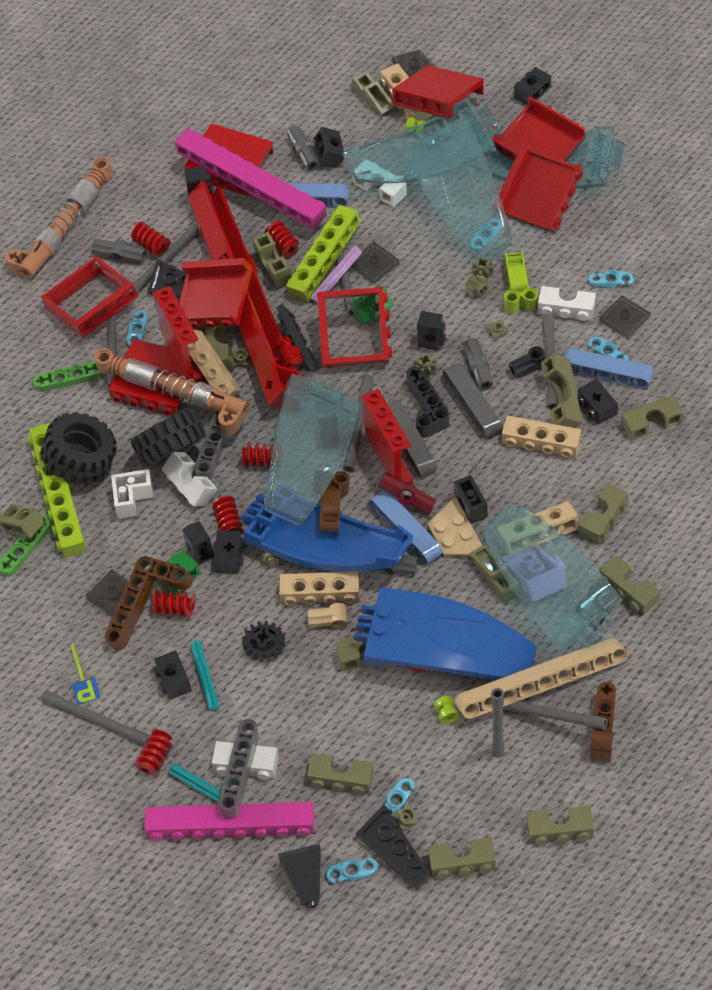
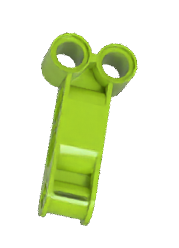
[504,250,538,313]

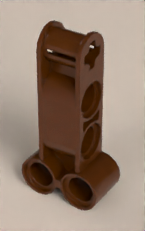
[313,470,350,535]
[590,682,616,762]

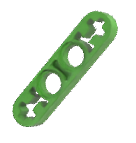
[33,361,104,392]
[0,516,51,577]

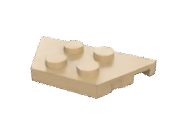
[428,497,482,558]

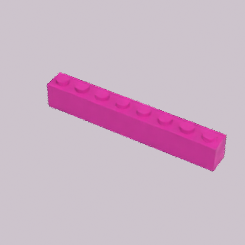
[144,802,314,841]

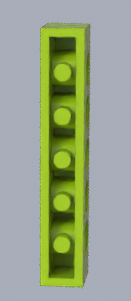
[286,205,361,302]

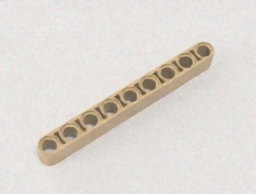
[455,638,628,719]

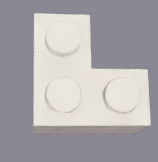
[111,469,154,519]

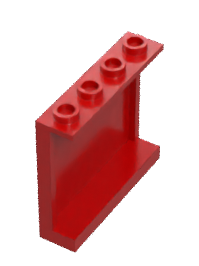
[392,65,484,119]
[491,96,586,162]
[184,123,274,196]
[494,143,583,233]
[179,258,253,328]
[153,286,206,383]
[108,339,184,416]
[361,388,414,484]

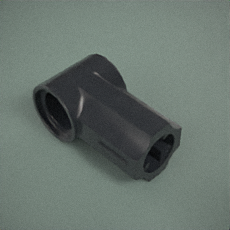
[508,346,545,378]

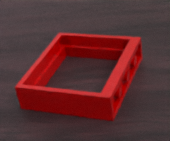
[41,256,138,338]
[317,287,392,368]

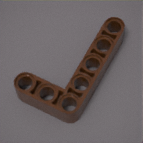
[104,556,193,650]

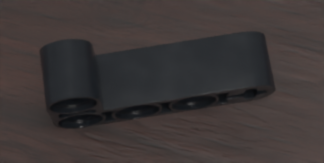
[406,366,450,438]

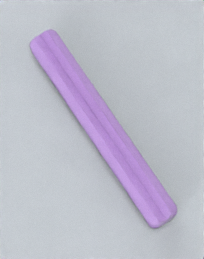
[310,246,362,304]

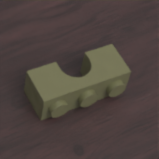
[252,232,291,288]
[621,395,684,441]
[578,483,629,545]
[599,556,661,616]
[335,633,368,672]
[307,754,374,795]
[527,806,594,846]
[428,837,496,879]

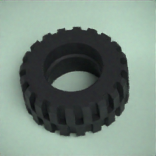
[131,408,206,468]
[41,412,117,484]

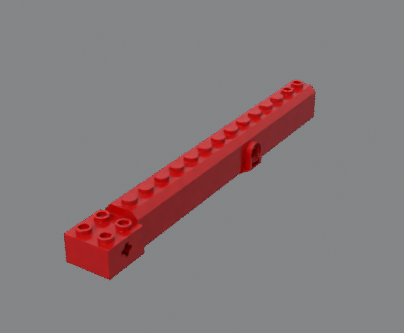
[188,181,310,412]

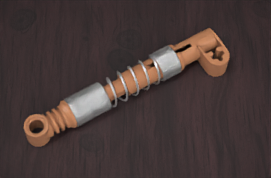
[5,157,113,279]
[94,348,250,435]

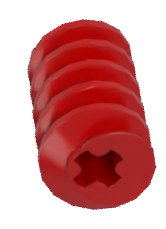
[131,221,171,257]
[264,221,299,259]
[242,443,282,468]
[212,495,244,534]
[153,589,196,617]
[134,729,173,776]

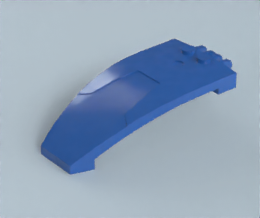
[240,485,414,572]
[353,587,537,680]

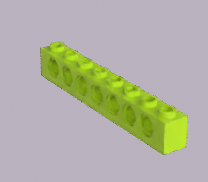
[28,423,87,558]

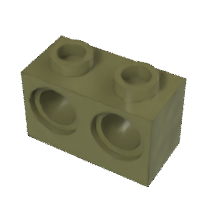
[0,504,44,539]

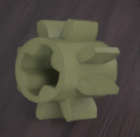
[472,257,494,278]
[466,274,488,297]
[414,354,437,376]

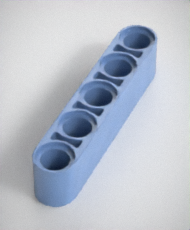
[263,183,349,207]
[563,348,654,389]
[369,490,443,564]

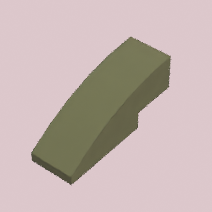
[351,71,396,116]
[469,544,521,603]

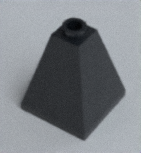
[278,843,321,909]

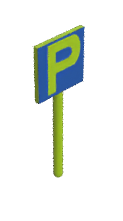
[70,644,101,705]

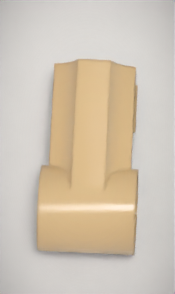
[308,603,348,629]

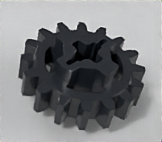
[242,620,286,663]

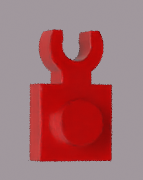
[275,335,304,365]

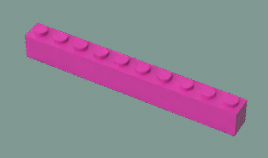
[175,128,327,230]

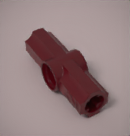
[378,472,437,515]

